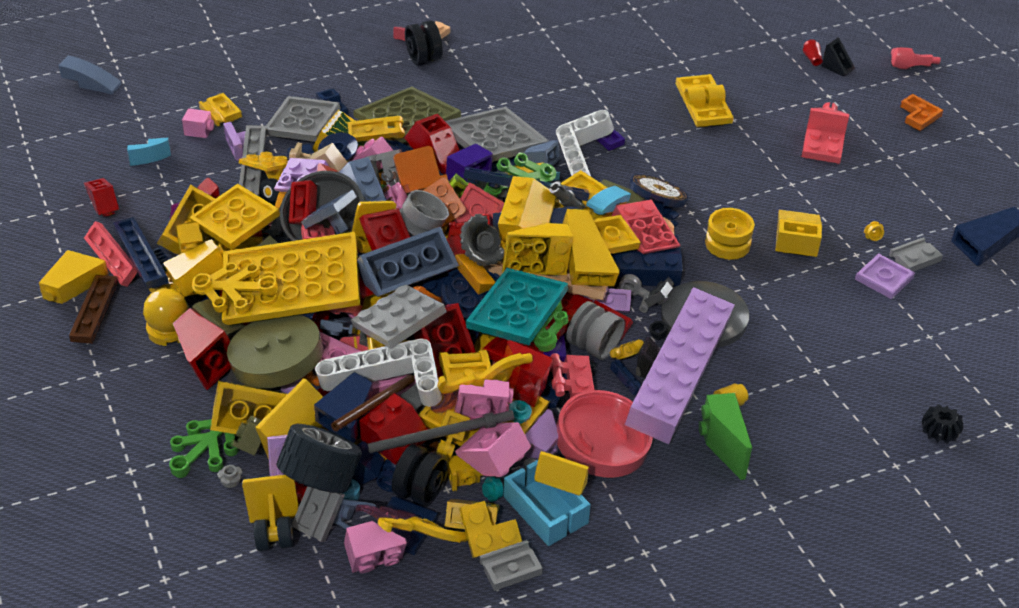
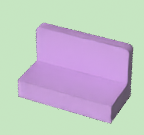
[223,122,245,161]

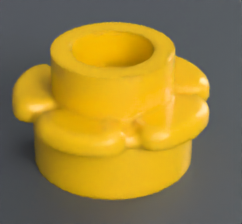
[864,221,884,241]

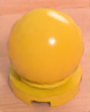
[143,288,189,346]

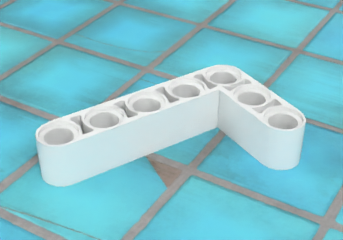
[556,110,614,176]
[315,339,442,407]

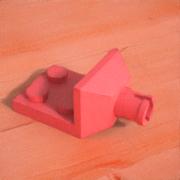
[801,102,849,164]

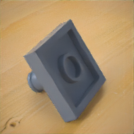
[301,190,357,234]

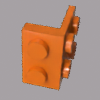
[393,146,448,194]
[423,177,466,229]

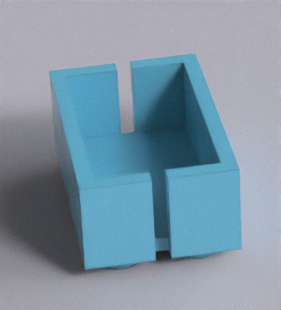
[504,460,591,546]

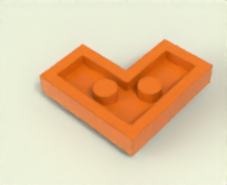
[900,94,943,131]

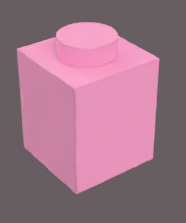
[182,109,214,138]

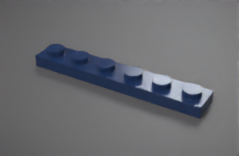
[464,167,589,202]
[113,217,169,289]

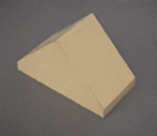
[309,143,348,172]

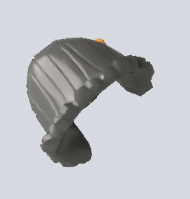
[460,214,505,266]

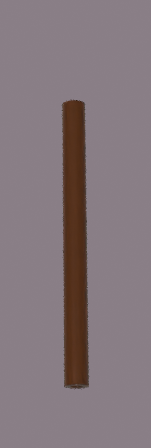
[331,374,415,431]

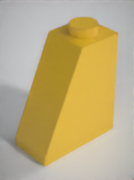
[164,240,224,297]
[39,250,109,304]

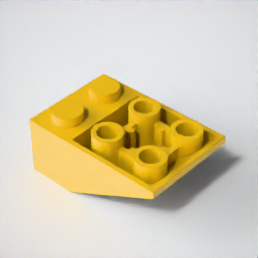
[775,210,822,257]
[502,223,573,275]

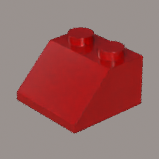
[504,340,553,408]
[359,393,428,465]

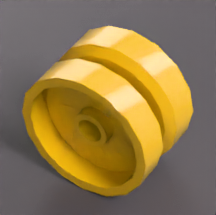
[705,208,755,260]

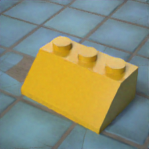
[498,176,557,241]
[157,185,215,254]
[255,378,327,459]
[210,381,288,434]

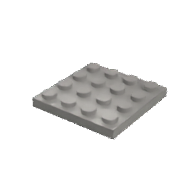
[445,107,549,162]

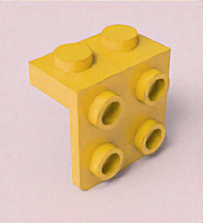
[352,201,397,253]

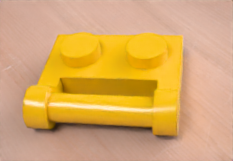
[439,350,491,383]

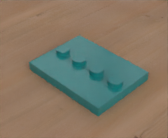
[466,268,568,345]

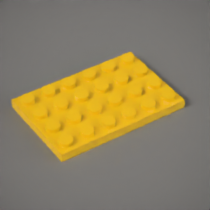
[222,232,360,325]

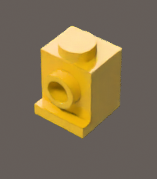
[447,455,484,491]

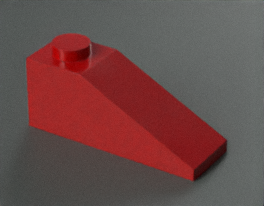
[84,178,119,217]

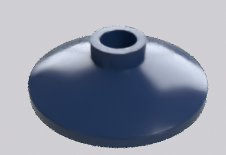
[318,133,358,161]

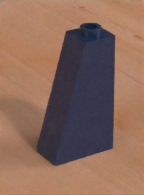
[951,207,1019,266]

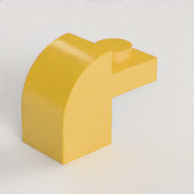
[176,222,203,254]

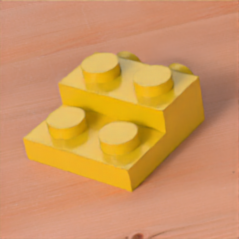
[593,215,641,254]

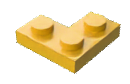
[459,501,522,558]

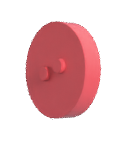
[556,390,653,478]

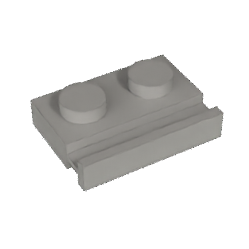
[889,237,943,272]
[292,486,345,542]
[480,540,543,591]

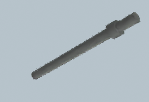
[367,410,514,453]

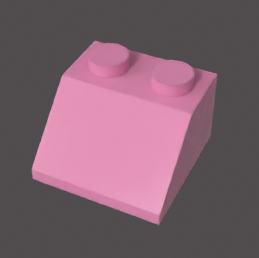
[455,422,531,477]

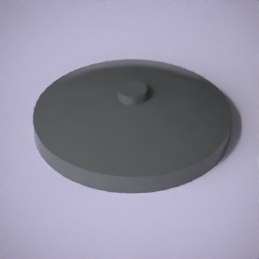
[661,281,749,348]

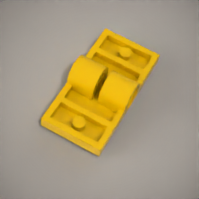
[676,74,734,127]

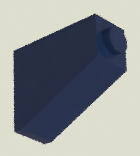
[314,372,373,443]

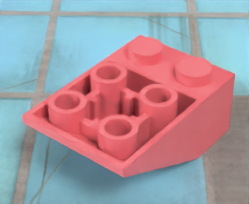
[612,200,680,254]

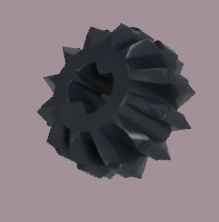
[922,404,964,444]

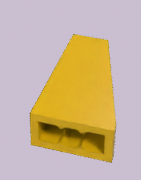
[563,209,619,286]

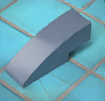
[58,55,121,95]

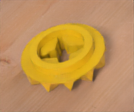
[609,339,645,360]

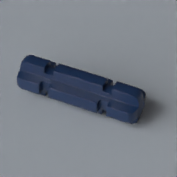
[610,359,642,396]

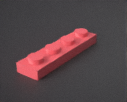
[84,221,137,287]

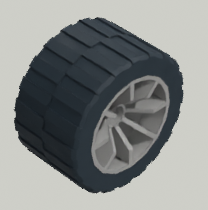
[276,424,362,493]

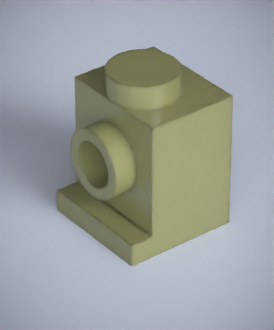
[231,415,262,456]

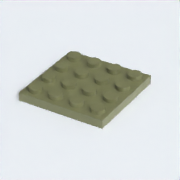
[353,87,461,143]

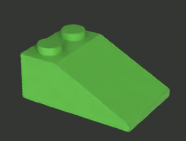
[699,393,752,480]

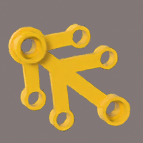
[192,262,278,314]

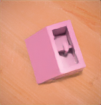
[344,521,407,574]

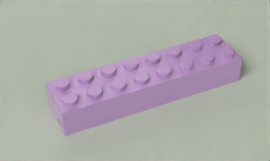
[625,287,735,444]

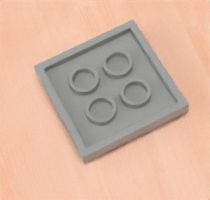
[266,96,341,142]
[351,285,447,349]

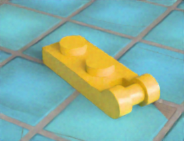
[347,116,405,142]

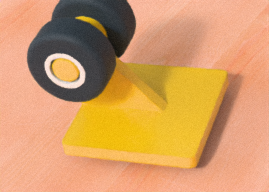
[239,152,289,203]
[242,475,299,551]

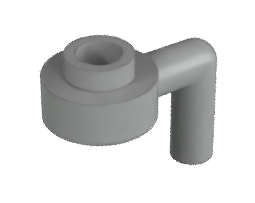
[618,274,650,313]

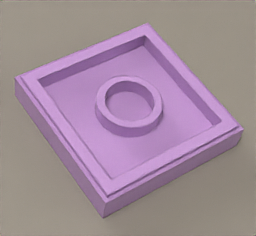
[855,254,915,299]

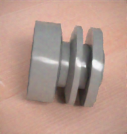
[400,190,449,237]
[566,301,625,360]

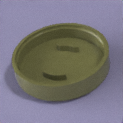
[227,315,324,388]

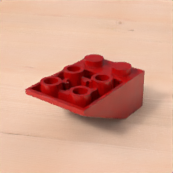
[404,113,459,175]

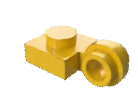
[436,409,470,459]

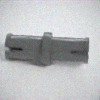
[549,181,585,210]

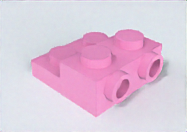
[454,379,513,420]

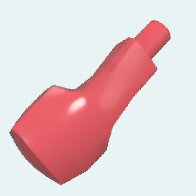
[891,47,941,69]

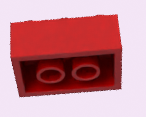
[413,303,476,380]

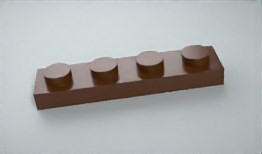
[69,275,118,344]

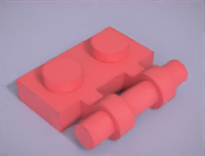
[550,353,594,398]

